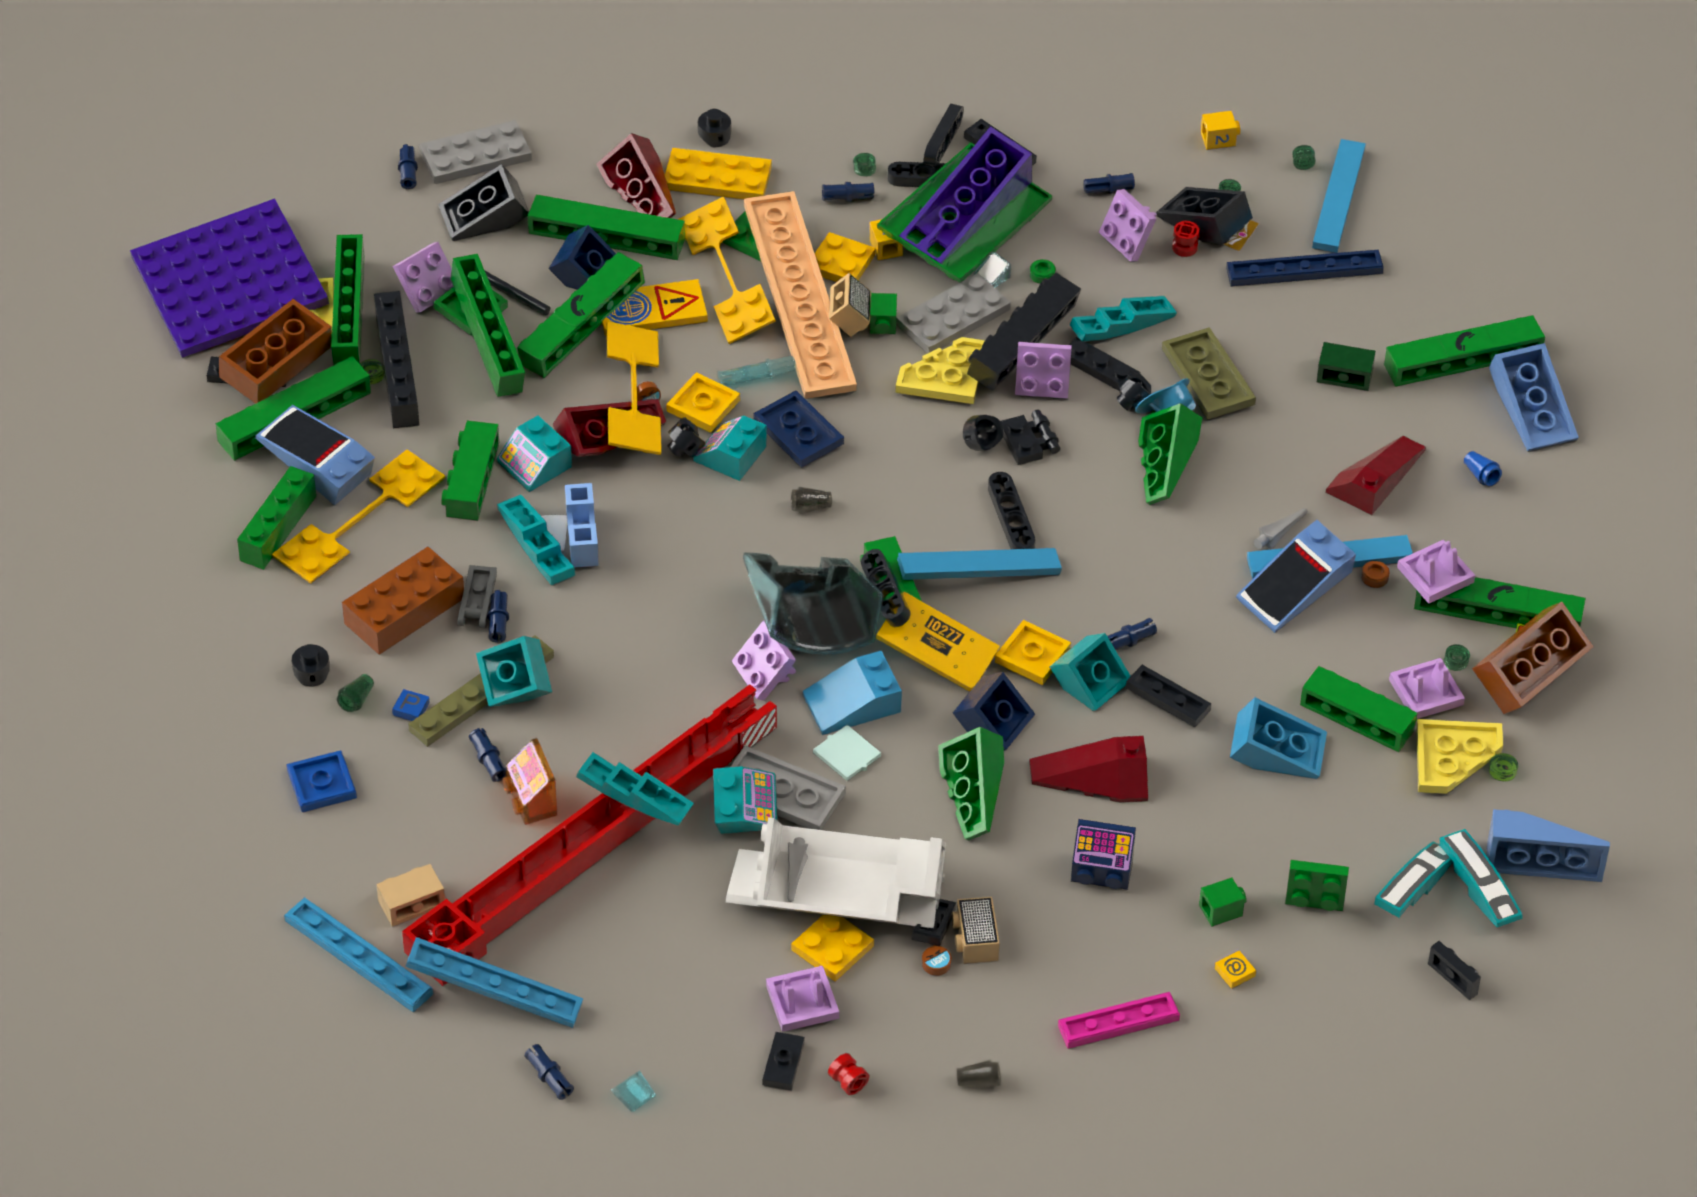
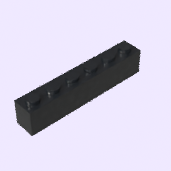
[967,272,1081,391]
[374,291,420,429]

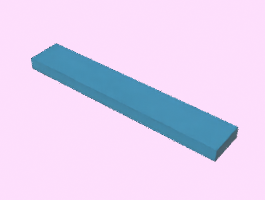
[1312,139,1366,253]
[1247,535,1413,579]
[897,548,1062,580]
[284,897,433,1012]
[405,937,583,1028]

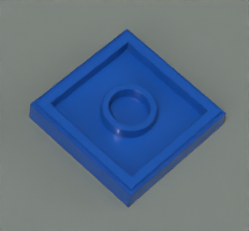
[286,750,357,813]

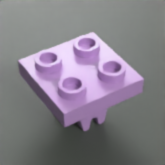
[1099,189,1157,262]
[393,242,454,313]
[1015,342,1072,398]
[1397,540,1475,603]
[732,621,796,700]
[1389,658,1465,719]
[766,966,839,1032]

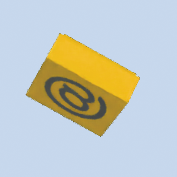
[1215,950,1256,989]

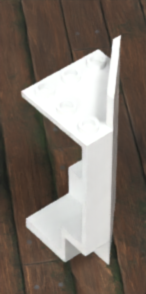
[726,817,946,928]

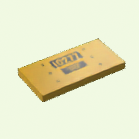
[876,592,1000,692]

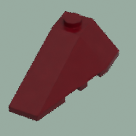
[596,133,676,218]
[553,399,666,457]
[1325,436,1426,515]
[1029,736,1148,803]

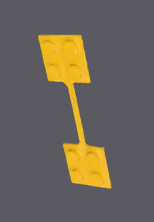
[678,196,776,344]
[607,321,661,455]
[272,449,446,584]

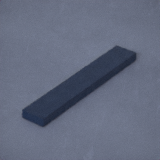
[1226,249,1384,287]

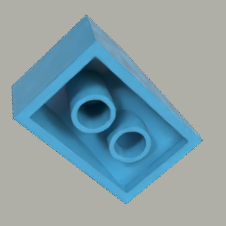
[803,651,902,735]
[1230,697,1327,779]

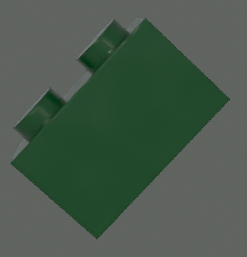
[1316,342,1376,391]

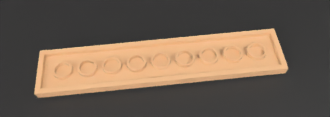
[744,191,857,399]

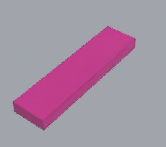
[1058,992,1180,1049]

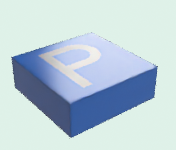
[392,689,430,721]

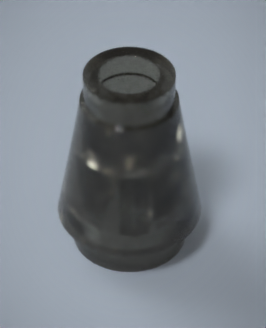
[791,487,832,514]
[957,1059,1001,1089]

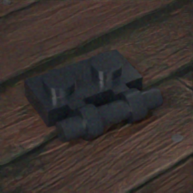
[1001,409,1060,465]

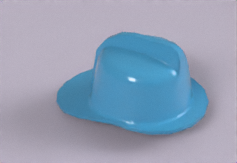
[1135,378,1196,414]

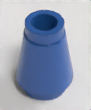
[1464,451,1502,486]

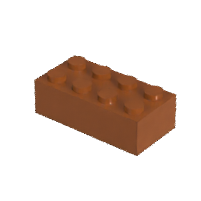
[219,299,332,404]
[342,546,464,655]
[1472,602,1594,714]

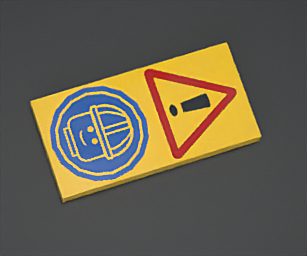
[602,279,708,336]

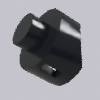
[697,108,732,148]
[1117,372,1151,411]
[963,415,1004,451]
[667,417,706,458]
[291,644,330,687]

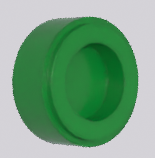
[1030,259,1056,284]

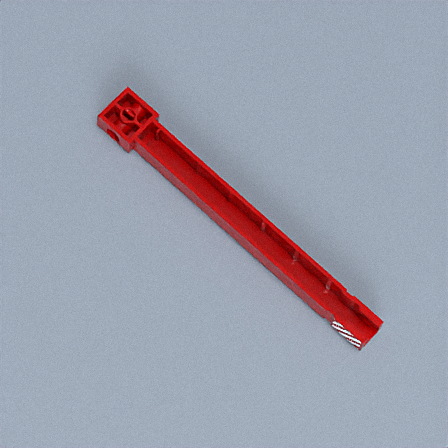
[402,684,777,986]

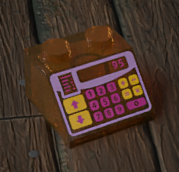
[503,738,557,825]

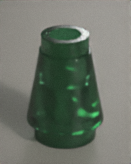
[337,674,374,712]

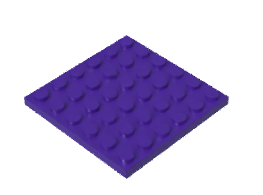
[130,198,329,358]

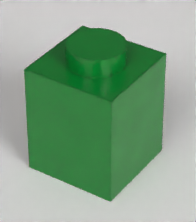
[870,293,897,334]
[1199,877,1247,927]

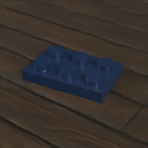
[753,390,844,468]

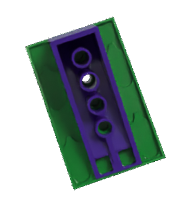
[877,127,1052,283]

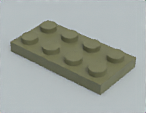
[1162,327,1256,420]

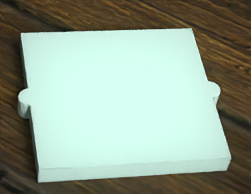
[813,725,881,781]

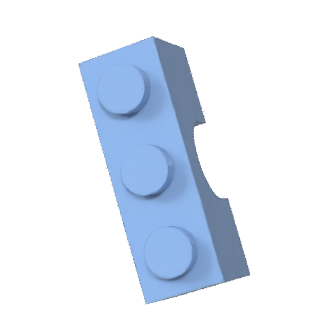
[565,483,599,567]

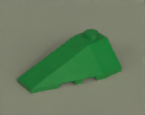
[1138,403,1202,505]
[938,727,1004,841]

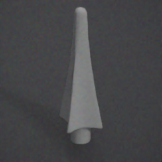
[1254,508,1308,550]
[788,837,808,902]

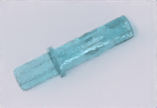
[717,356,796,386]

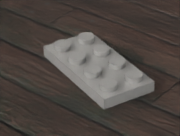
[419,120,532,184]
[896,273,1011,354]
[730,745,846,830]

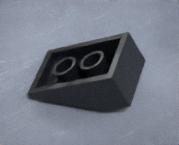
[438,164,529,241]
[1156,187,1253,245]

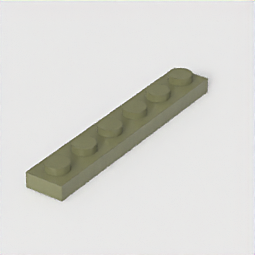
[408,635,554,747]

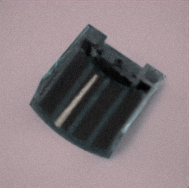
[743,552,883,655]

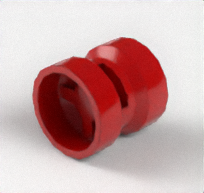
[1172,221,1199,257]
[828,1053,870,1095]

